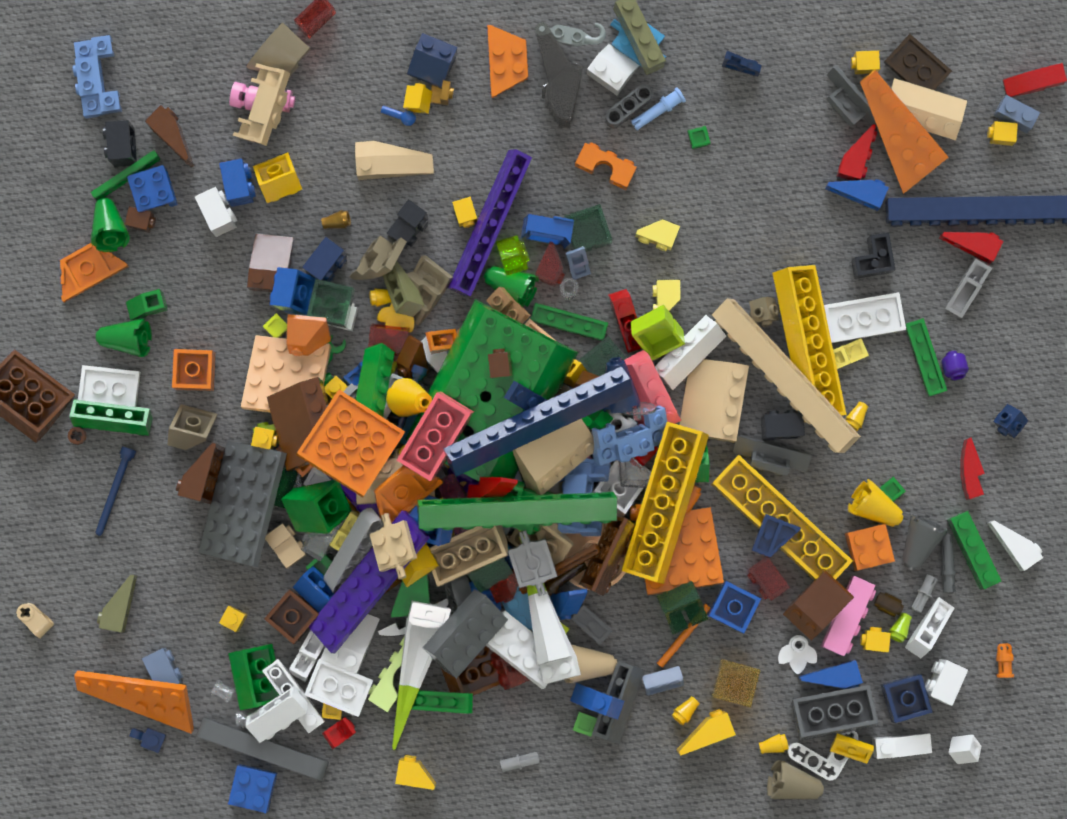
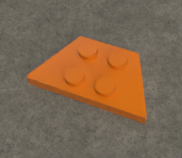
[487,25,528,98]
[60,243,129,303]
[374,465,443,527]

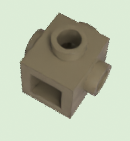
[749,297,779,327]

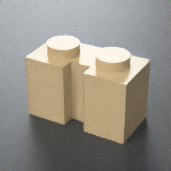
[265,523,307,569]

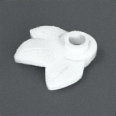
[778,635,817,674]

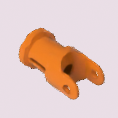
[996,643,1014,678]

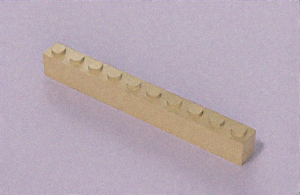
[712,298,861,453]

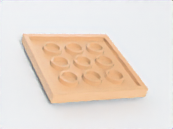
[241,335,331,413]

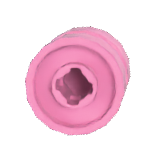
[229,82,258,111]

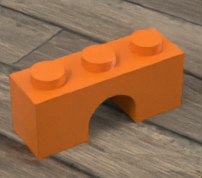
[575,142,637,190]

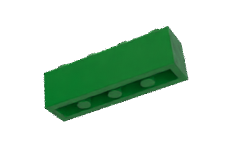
[356,343,395,417]
[69,399,153,436]
[947,511,1002,590]

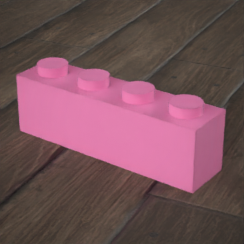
[821,576,876,656]

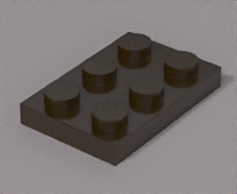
[884,34,952,90]

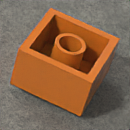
[172,349,216,391]
[845,524,895,571]

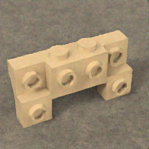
[233,63,290,146]

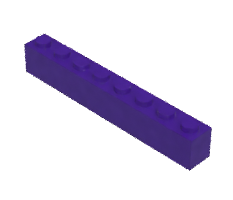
[448,149,532,296]

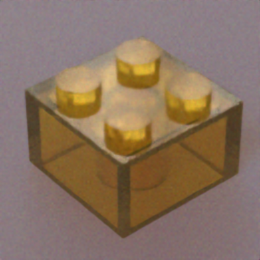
[711,659,760,708]

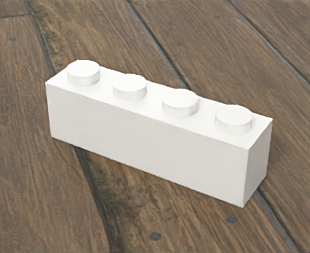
[655,315,726,390]

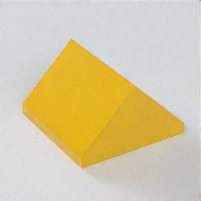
[402,543,439,587]

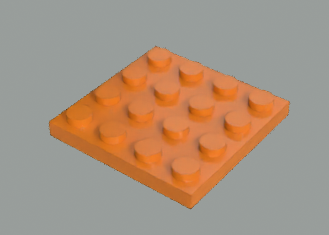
[296,390,405,498]
[635,507,724,596]

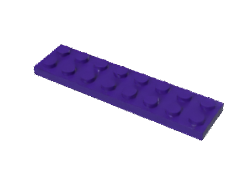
[309,510,430,654]

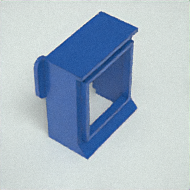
[521,214,574,249]

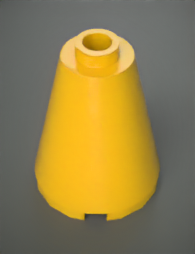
[386,378,432,417]
[848,479,903,527]

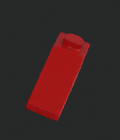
[939,232,1004,264]

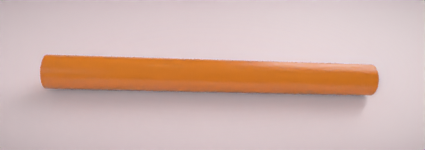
[657,604,711,668]

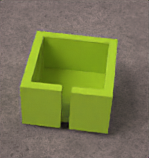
[631,305,685,361]

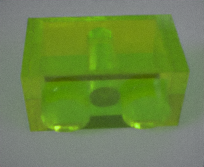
[495,235,530,276]

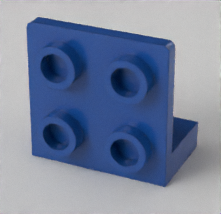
[127,165,178,212]

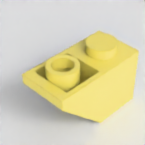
[635,219,680,251]
[653,280,680,311]

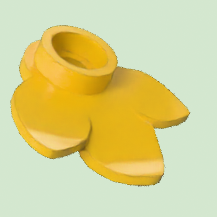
[377,303,415,337]

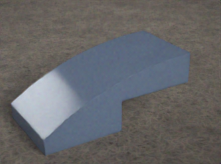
[566,246,591,280]

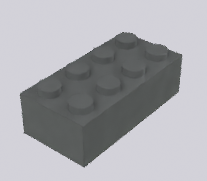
[422,589,508,679]
[791,685,878,741]

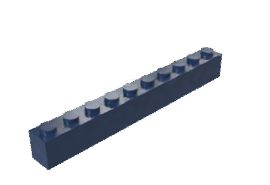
[885,195,1067,227]
[443,366,633,477]

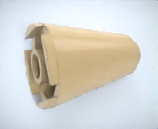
[564,644,617,683]

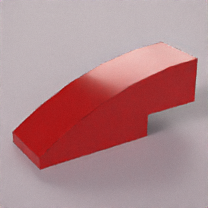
[1003,63,1067,97]
[960,437,985,500]
[467,477,518,498]

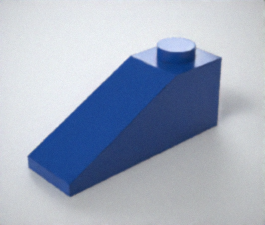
[825,179,889,211]
[550,589,588,620]
[798,660,863,689]
[570,683,624,719]

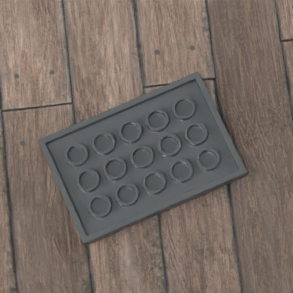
[199,441,287,567]

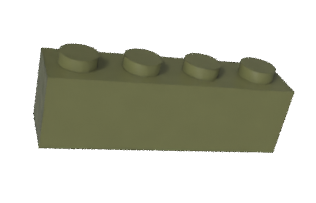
[613,0,666,75]

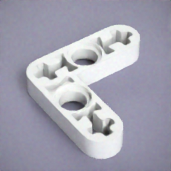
[787,731,858,781]

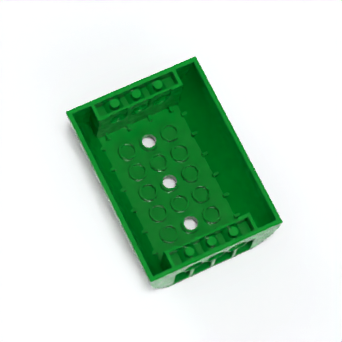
[405,299,579,481]

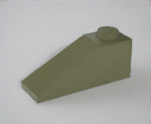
[383,261,424,317]
[97,575,137,633]

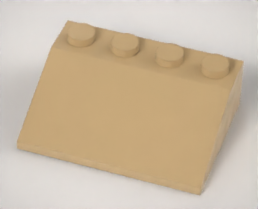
[679,359,749,443]
[513,419,594,495]

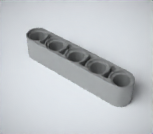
[324,508,384,594]

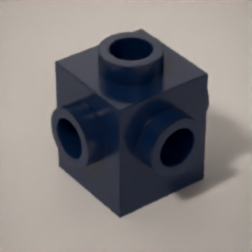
[993,404,1028,438]

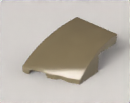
[246,22,310,77]
[349,236,407,280]
[407,255,453,325]

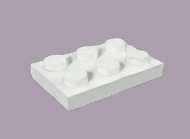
[78,365,141,407]
[304,659,373,717]

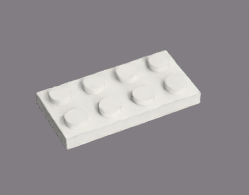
[824,292,906,343]
[486,611,547,689]

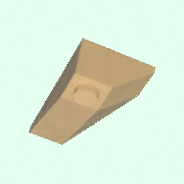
[355,141,434,180]

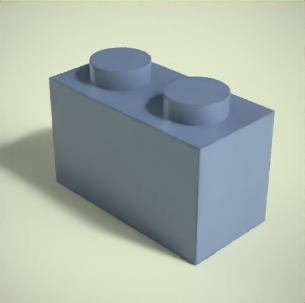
[993,95,1040,134]
[142,648,183,684]

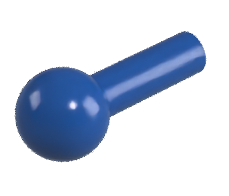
[381,106,416,126]

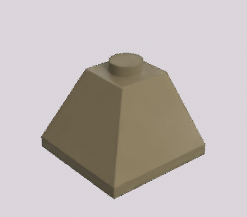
[167,405,217,450]

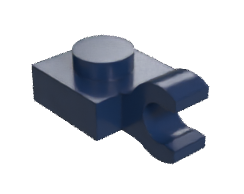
[129,727,166,753]

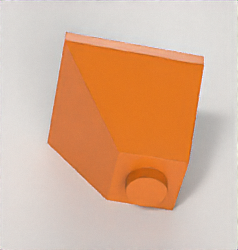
[287,314,331,356]

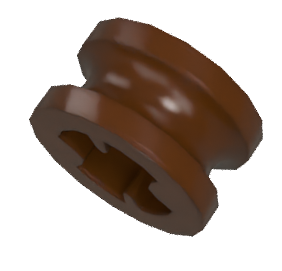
[68,427,87,445]

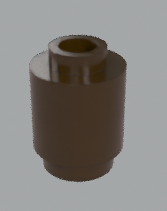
[874,592,904,617]

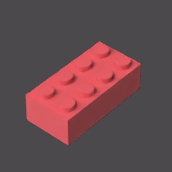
[397,391,474,481]

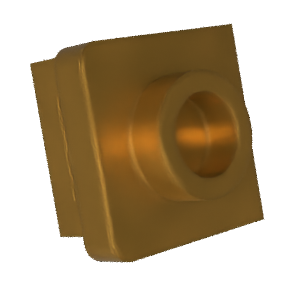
[431,81,454,105]

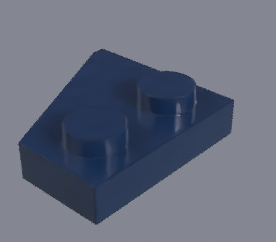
[722,51,762,77]
[751,514,801,558]

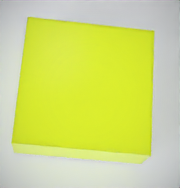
[263,313,287,338]

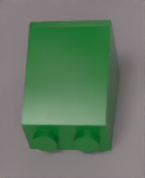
[281,480,352,534]
[391,574,431,618]

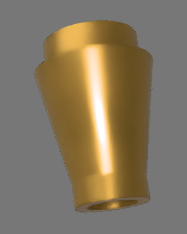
[321,210,351,229]

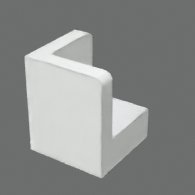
[949,735,981,764]

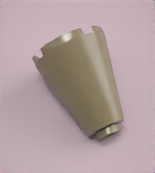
[767,760,824,799]

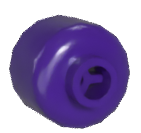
[941,351,969,381]

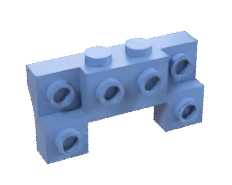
[73,35,122,118]
[592,405,667,466]
[558,458,611,536]

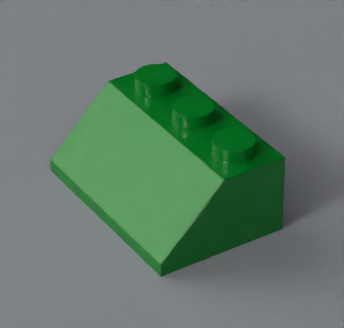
[228,644,279,710]

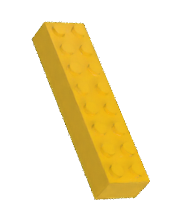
[773,265,847,423]
[622,422,709,584]
[711,455,853,580]

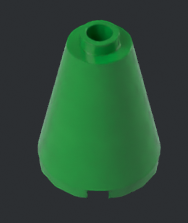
[91,198,130,252]
[484,266,539,307]
[96,319,152,357]

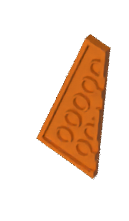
[860,70,949,194]
[74,671,194,734]

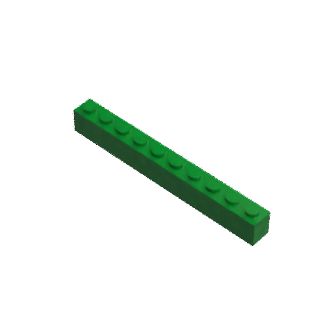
[417,492,617,531]

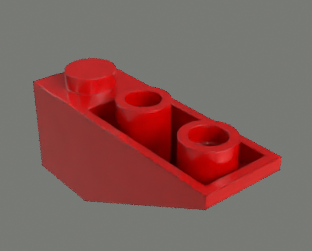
[837,124,877,181]
[608,289,642,353]

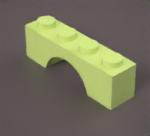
[368,636,405,712]

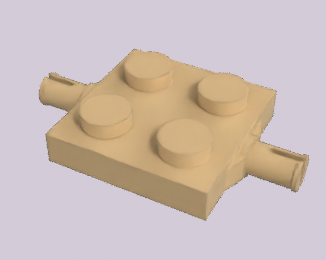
[369,513,417,579]

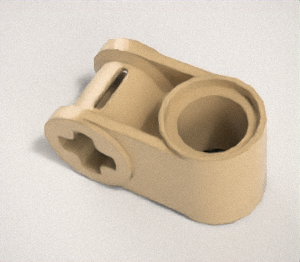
[16,603,54,639]

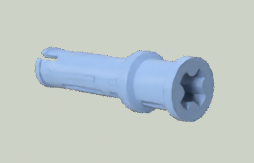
[631,87,686,131]

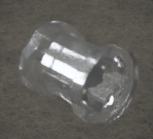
[211,679,236,704]

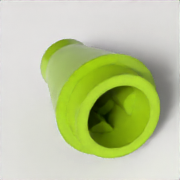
[889,613,912,643]

